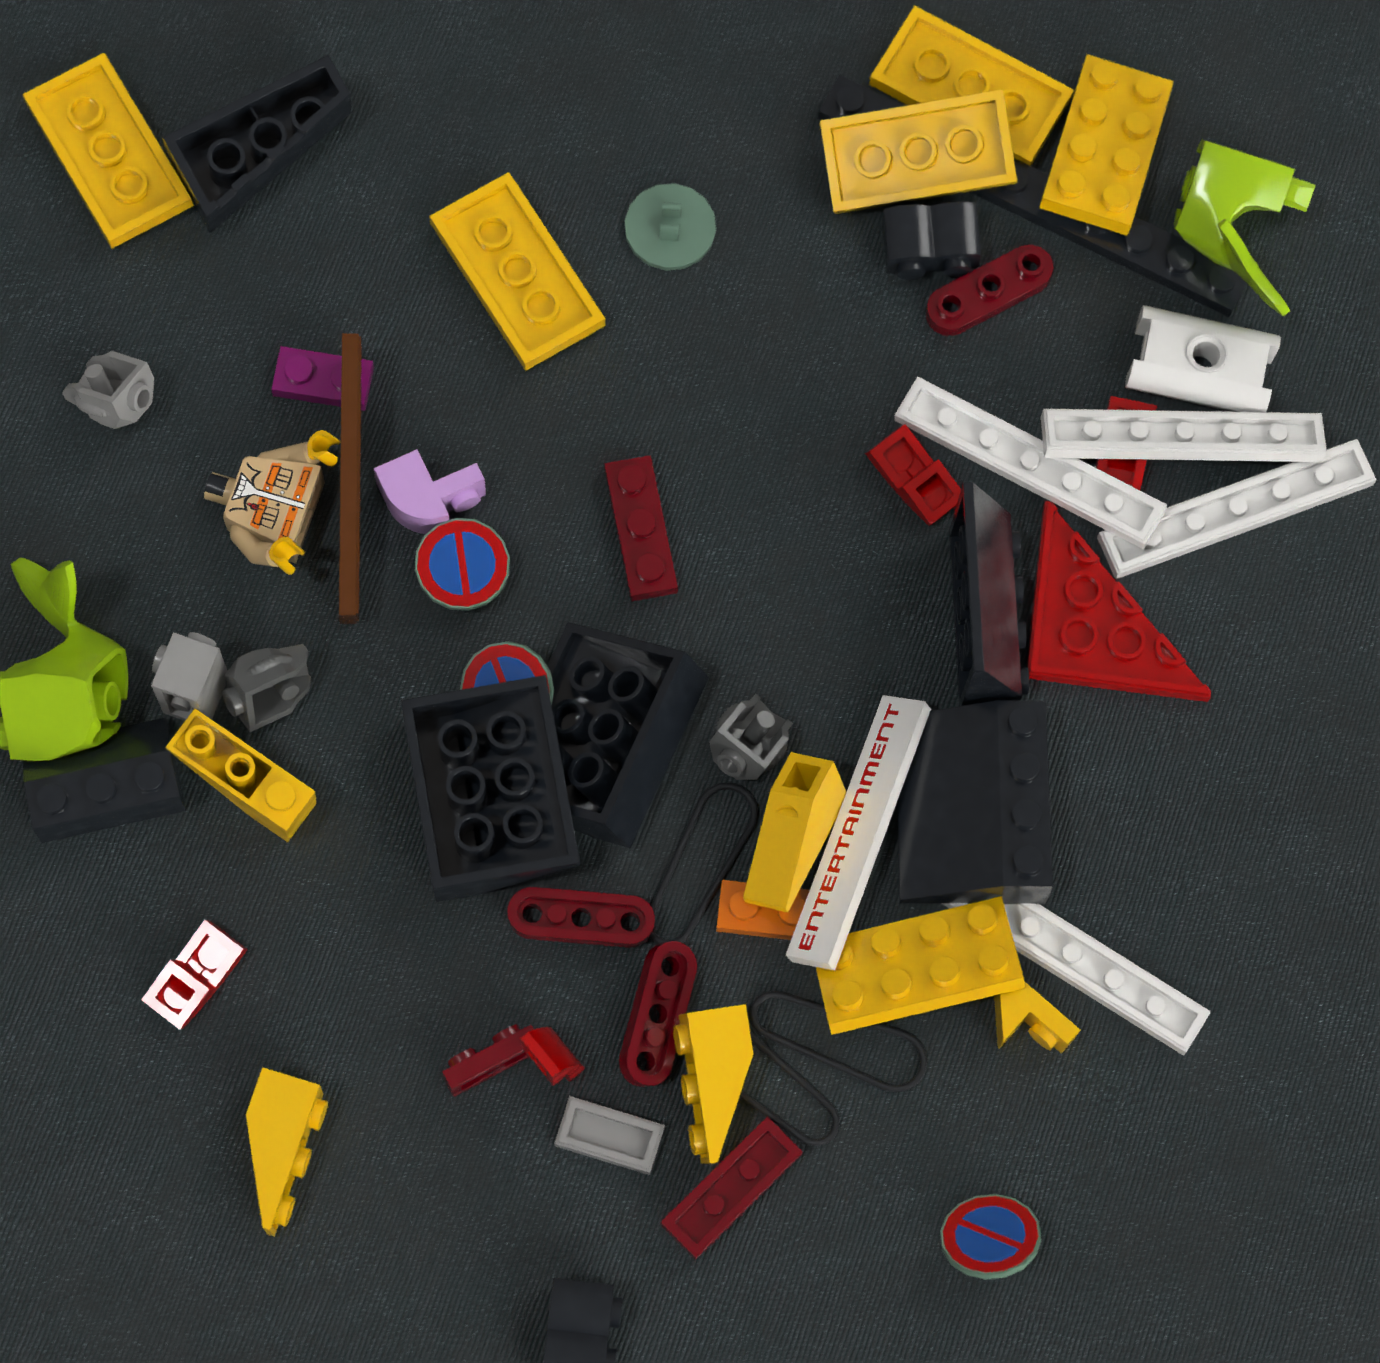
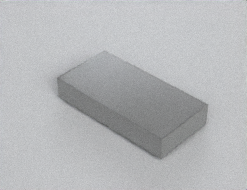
[554,1096,665,1175]

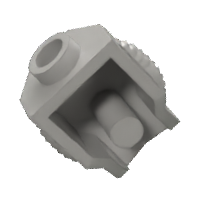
[62,351,154,429]

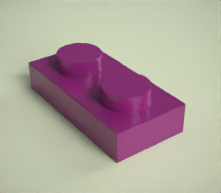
[271,346,374,411]

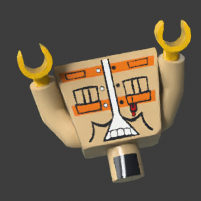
[204,430,341,575]

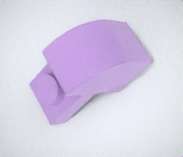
[374,450,486,534]

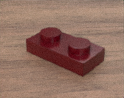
[442,1024,534,1097]

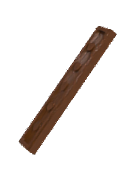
[339,333,362,624]

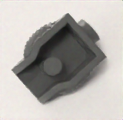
[222,644,311,732]
[709,693,793,780]

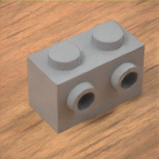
[151,632,227,721]

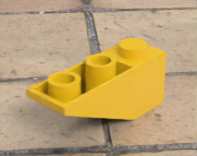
[166,708,316,842]
[743,752,846,913]
[673,1004,753,1164]
[246,1067,328,1237]

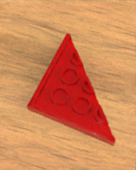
[1027,501,1211,702]

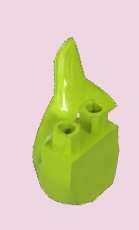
[1174,139,1315,316]
[0,557,128,761]

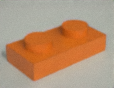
[716,880,810,940]

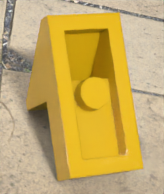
[994,982,1081,1054]

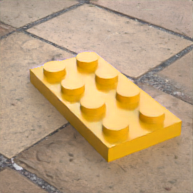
[869,6,1074,166]
[22,53,194,249]
[1039,54,1174,236]
[820,89,1017,214]
[429,172,605,371]
[816,896,1026,1035]

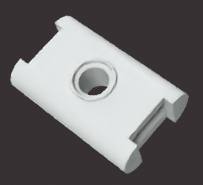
[1125,305,1281,412]

